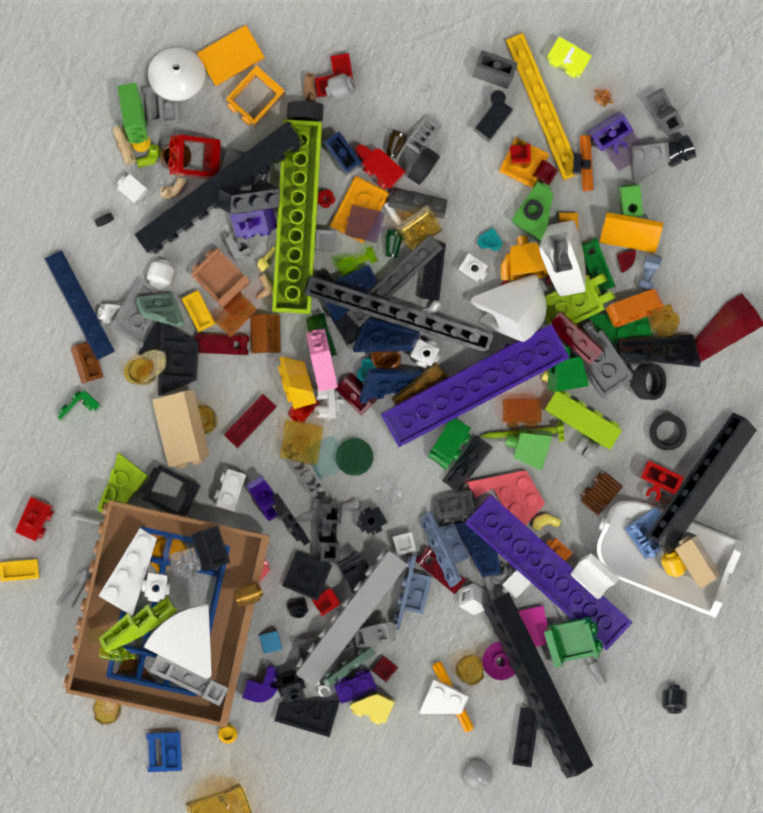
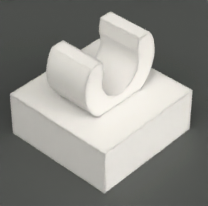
[393,532,416,555]

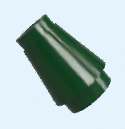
[385,229,404,258]

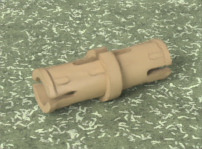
[112,125,137,165]

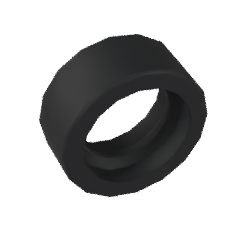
[287,101,324,122]
[407,147,440,185]
[632,364,667,400]
[649,414,687,450]

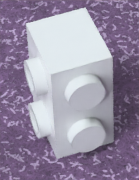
[214,469,247,512]

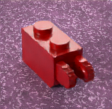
[355,144,405,191]

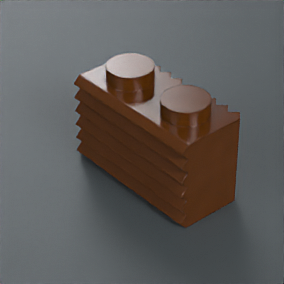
[580,472,623,516]

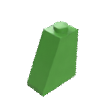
[511,182,553,243]

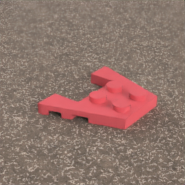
[467,470,545,525]

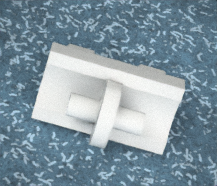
[313,388,345,421]

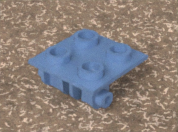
[625,507,661,560]

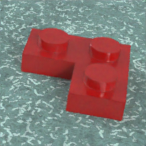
[315,53,355,98]

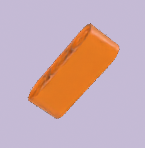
[606,289,664,327]

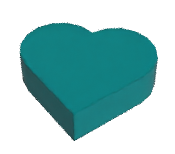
[477,228,502,251]
[357,357,377,382]

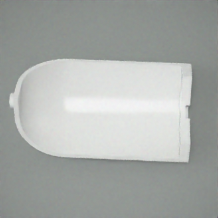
[597,501,743,618]

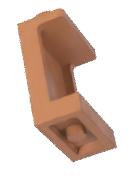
[190,248,251,308]

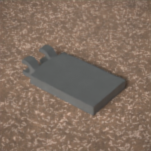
[571,320,633,398]

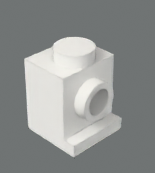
[458,253,489,283]

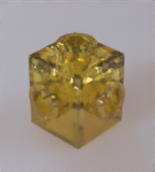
[651,304,680,336]

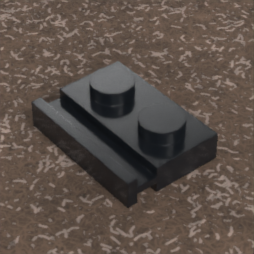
[191,525,230,572]

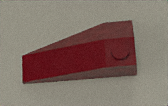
[694,294,763,362]

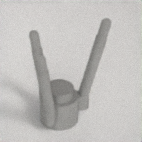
[56,570,92,608]

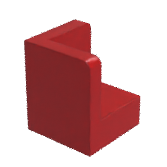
[510,143,531,166]
[312,587,341,617]

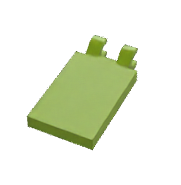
[545,274,616,324]

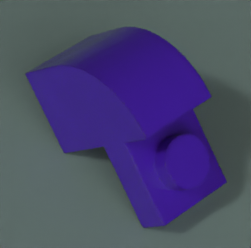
[246,475,280,521]
[242,665,279,703]

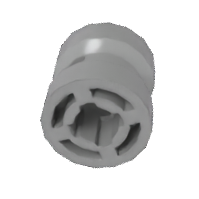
[574,435,600,461]

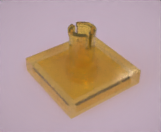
[396,205,442,251]
[279,420,323,465]

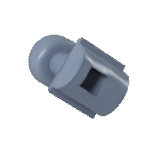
[637,253,662,290]

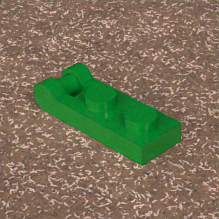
[581,237,615,292]

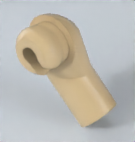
[160,177,186,199]

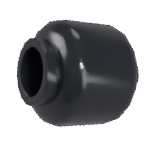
[662,685,687,714]

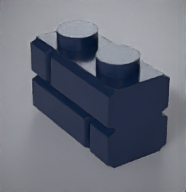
[324,131,362,176]

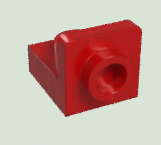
[288,400,320,425]

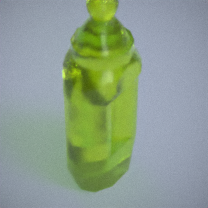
[99,645,137,662]

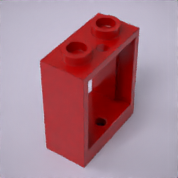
[168,134,221,179]

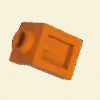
[546,538,573,561]

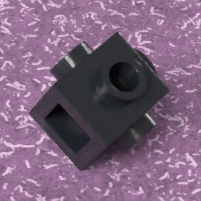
[357,506,388,535]
[277,669,306,703]

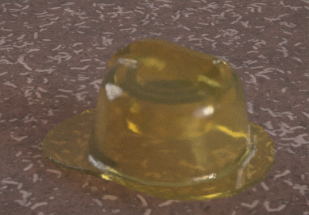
[124,350,167,386]

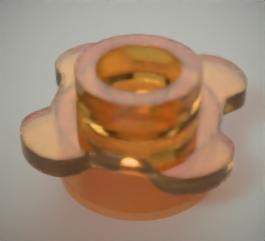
[594,89,614,107]

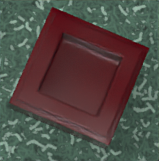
[532,159,558,185]
[371,655,398,682]

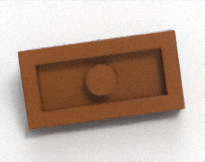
[250,314,281,354]

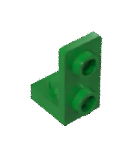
[57,390,102,421]

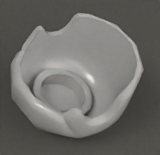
[462,760,492,791]

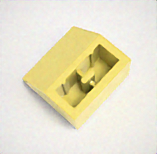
[350,691,395,725]

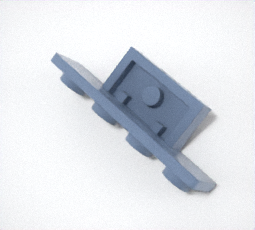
[420,511,469,587]
[393,553,432,630]

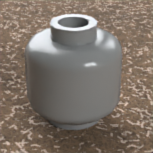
[325,73,355,102]

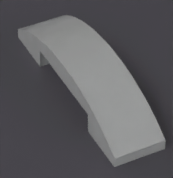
[149,655,229,706]

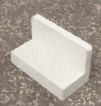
[571,553,619,599]

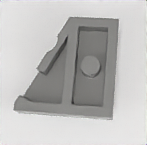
[632,143,670,184]

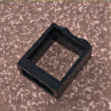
[141,465,201,516]

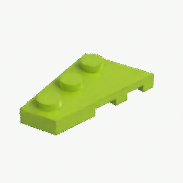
[97,453,149,513]

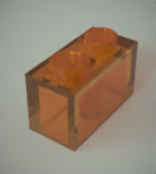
[214,292,257,337]
[502,399,542,427]

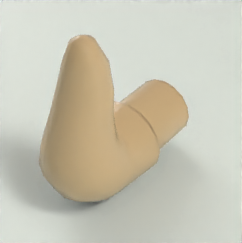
[256,274,274,299]

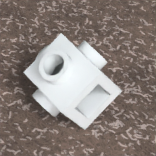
[410,339,441,368]
[141,572,170,602]

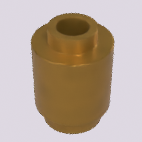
[233,582,264,607]

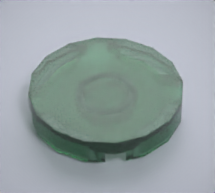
[335,438,374,476]

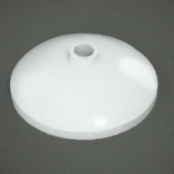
[148,47,205,101]

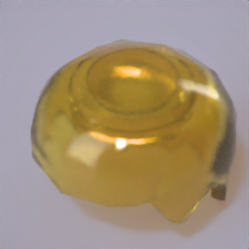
[198,405,218,435]
[455,655,484,685]
[92,700,122,725]

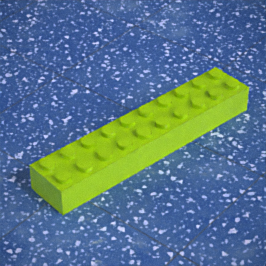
[272,120,322,315]

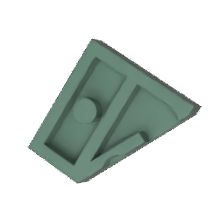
[136,293,185,327]

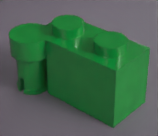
[427,418,471,470]

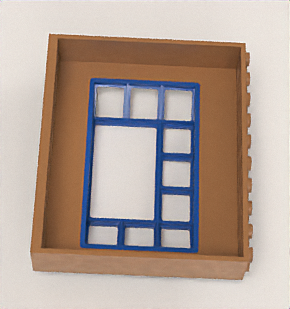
[63,499,270,728]

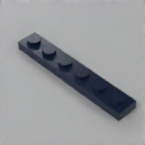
[44,250,115,361]

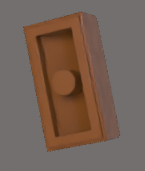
[71,342,104,384]

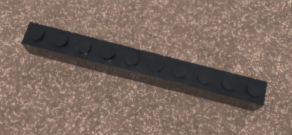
[134,121,305,254]
[303,274,493,353]
[482,592,594,778]

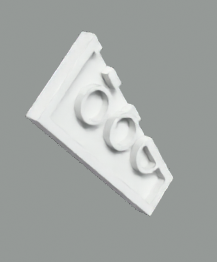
[99,528,157,616]

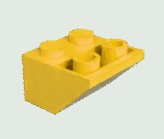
[278,356,316,409]

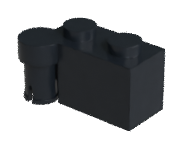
[474,90,513,142]
[337,550,369,594]

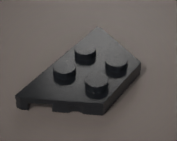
[158,322,199,396]

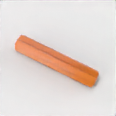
[580,135,594,192]

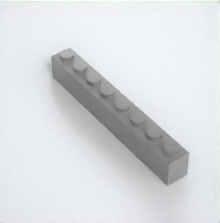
[295,548,408,687]

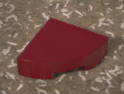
[617,249,636,273]

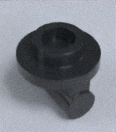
[287,598,308,618]

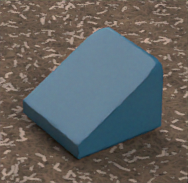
[259,630,283,654]

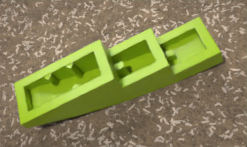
[98,596,178,652]

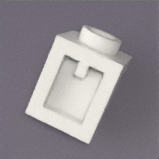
[97,304,122,324]

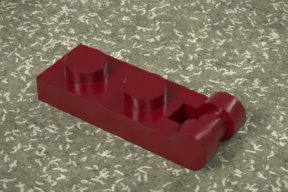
[196,334,250,356]
[416,545,466,595]

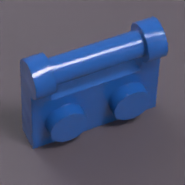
[146,731,182,772]

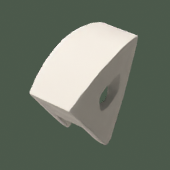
[539,220,586,296]
[471,274,547,342]
[144,604,212,678]

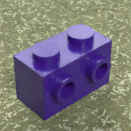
[334,669,377,704]

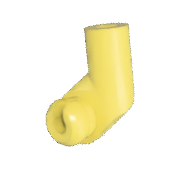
[532,513,561,530]

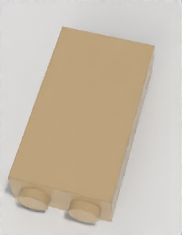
[152,390,210,469]

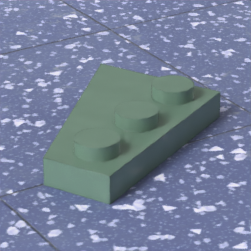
[322,647,376,687]

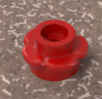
[318,189,335,208]

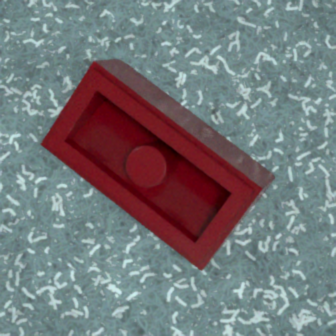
[335,373,377,416]

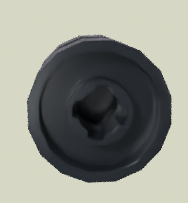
[668,134,696,168]

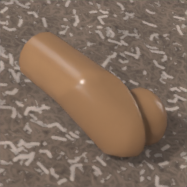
[303,73,317,102]

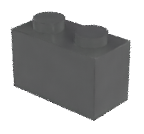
[472,50,518,89]

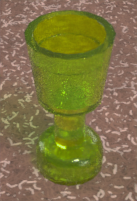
[336,246,378,276]

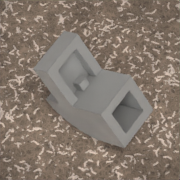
[354,622,397,648]

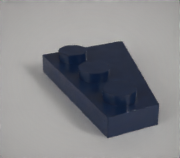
[323,265,378,323]
[352,318,421,352]
[359,369,423,404]
[455,522,502,578]

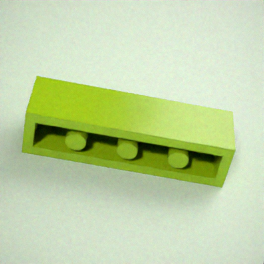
[544,391,622,450]

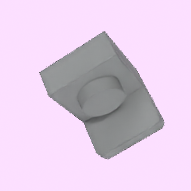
[225,235,252,262]

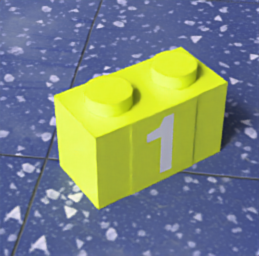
[546,36,592,78]

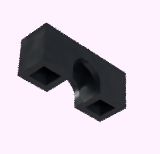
[218,182,280,214]
[315,501,342,562]

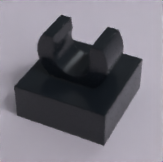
[573,153,591,175]

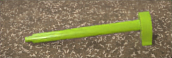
[481,422,565,442]

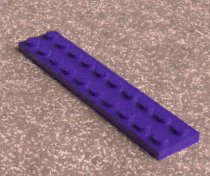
[381,323,570,447]
[465,494,633,651]

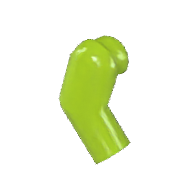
[137,144,161,168]

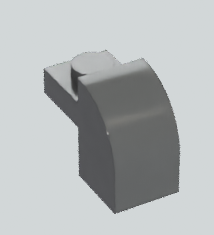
[646,88,684,135]

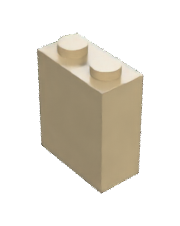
[675,536,721,589]

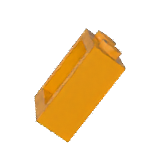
[226,65,286,127]

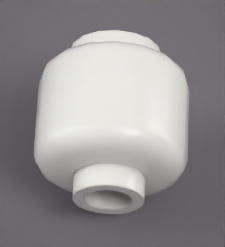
[147,259,174,289]

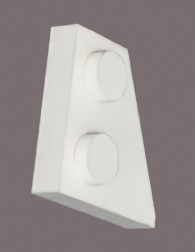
[420,678,470,714]

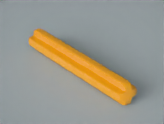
[432,661,474,732]

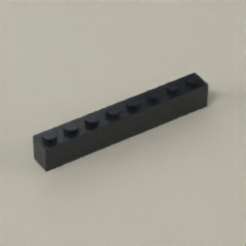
[646,413,757,554]

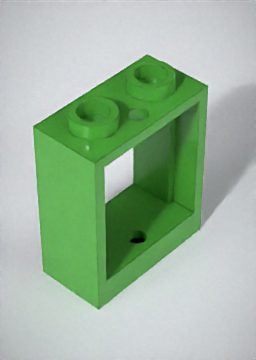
[117,82,149,144]

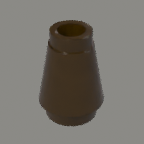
[386,129,407,159]

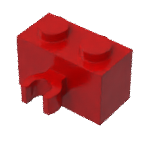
[639,461,684,501]
[15,497,55,542]

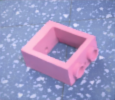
[306,329,338,392]

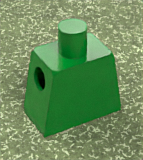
[547,346,589,392]

